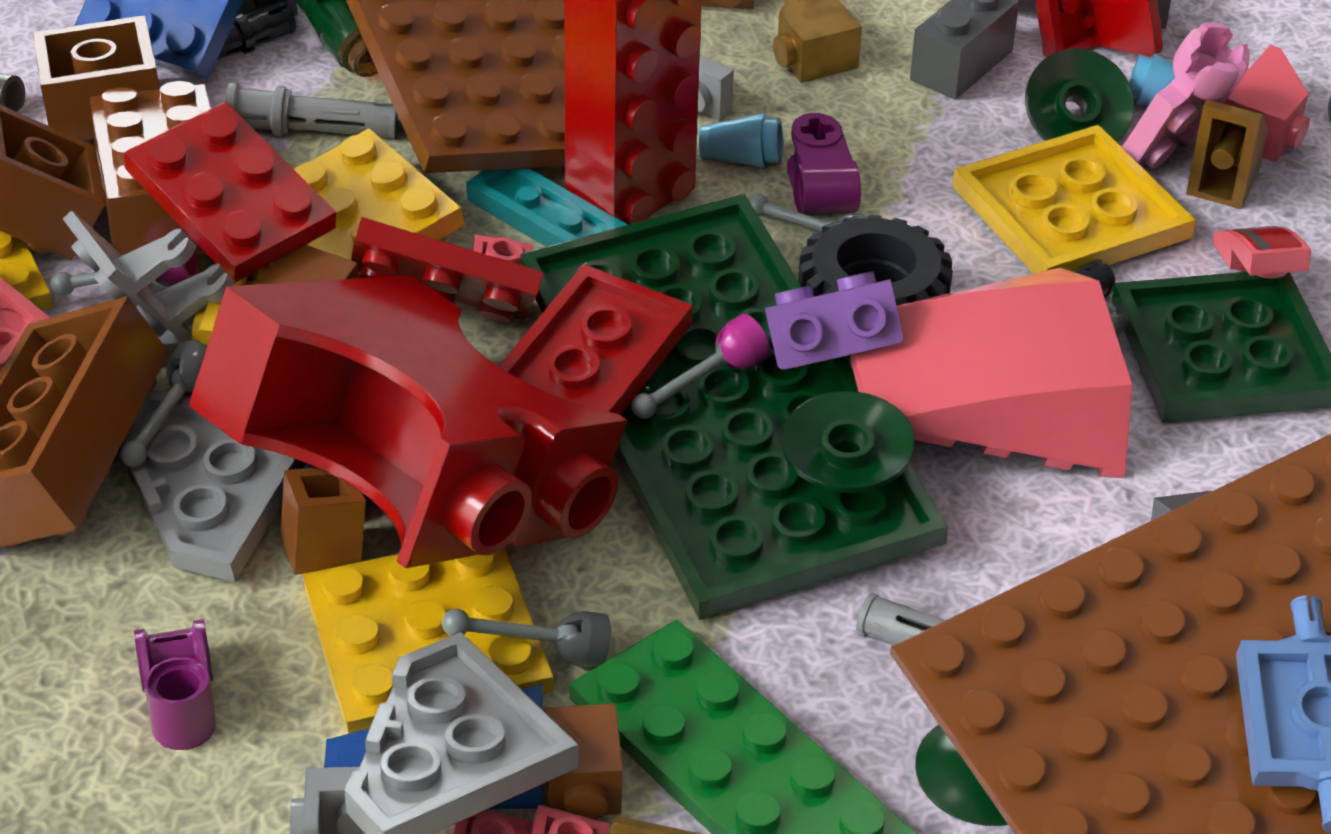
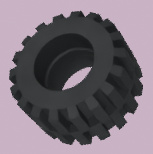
[798,215,953,358]

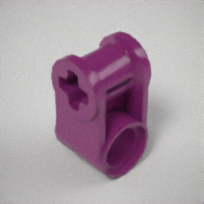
[787,113,861,215]
[134,619,216,750]

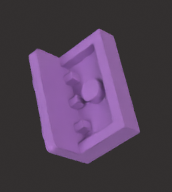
[765,271,903,370]

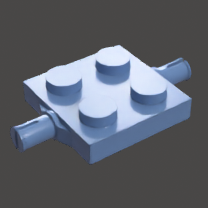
[1236,595,1331,833]

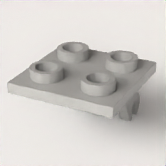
[63,210,235,342]

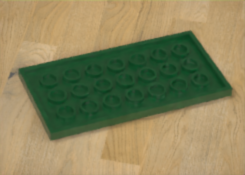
[520,193,948,620]

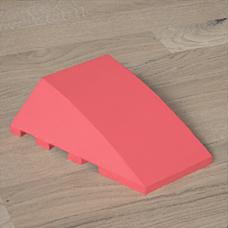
[849,268,1133,478]

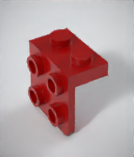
[1035,0,1163,57]

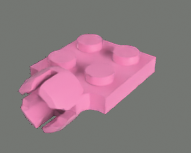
[1122,22,1250,170]

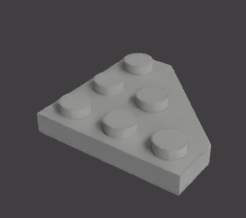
[119,390,306,582]
[345,632,579,834]

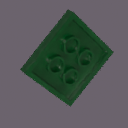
[1112,272,1331,422]

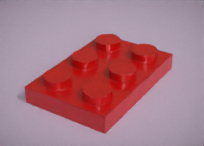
[124,101,336,283]
[351,217,544,324]
[498,264,693,416]

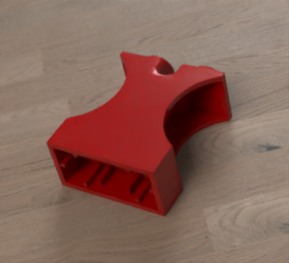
[188,275,627,569]

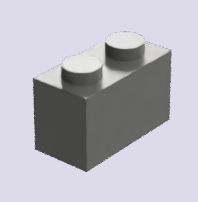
[910,0,1019,100]

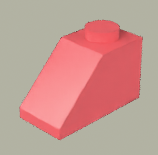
[1223,45,1310,162]

